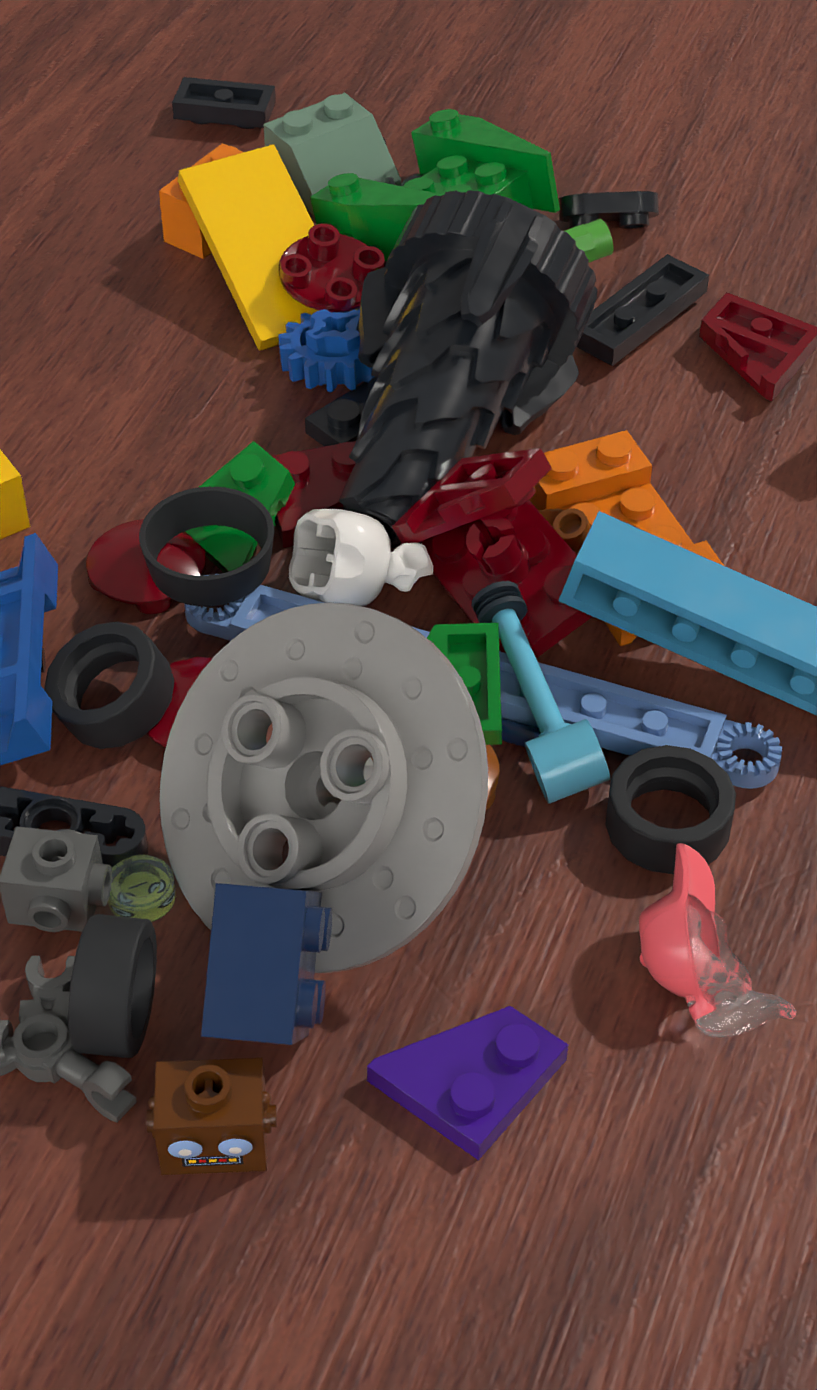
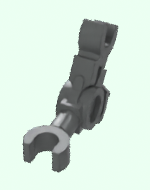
[0,956,137,1122]

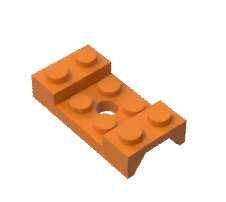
[529,430,724,646]

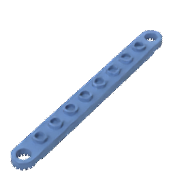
[184,574,782,789]

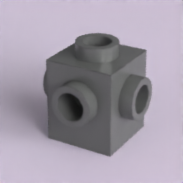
[0,827,112,932]

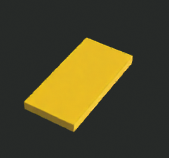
[178,144,356,351]

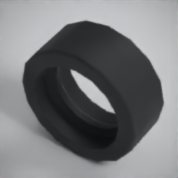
[44,621,175,749]
[605,745,736,874]
[69,914,157,1058]

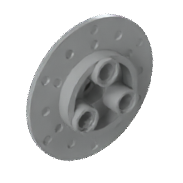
[160,603,488,973]

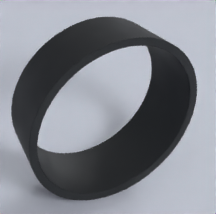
[139,487,274,606]

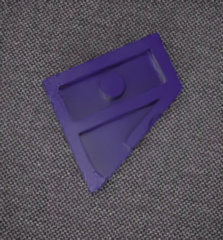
[367,1006,568,1160]

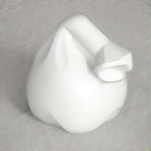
[289,509,434,606]

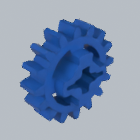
[279,309,374,392]

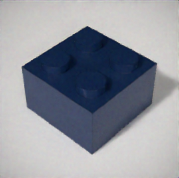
[201,883,332,1045]

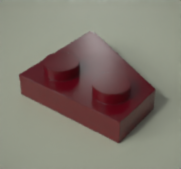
[392,448,552,544]

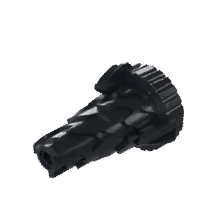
[339,190,598,549]

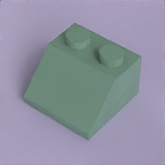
[264,93,401,215]

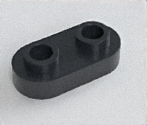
[558,191,659,229]

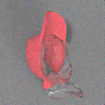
[639,843,796,1038]

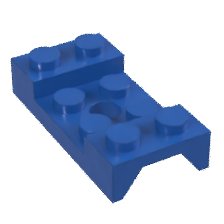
[0,533,58,765]

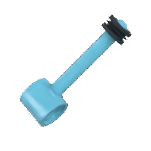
[472,581,611,804]

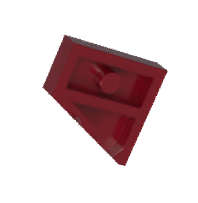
[699,292,817,401]
[272,441,356,548]

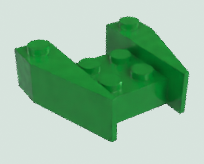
[310,109,560,261]

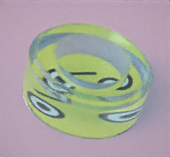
[108,855,176,922]

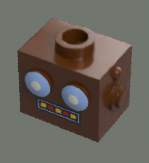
[147,1058,277,1175]

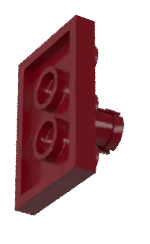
[421,500,593,658]

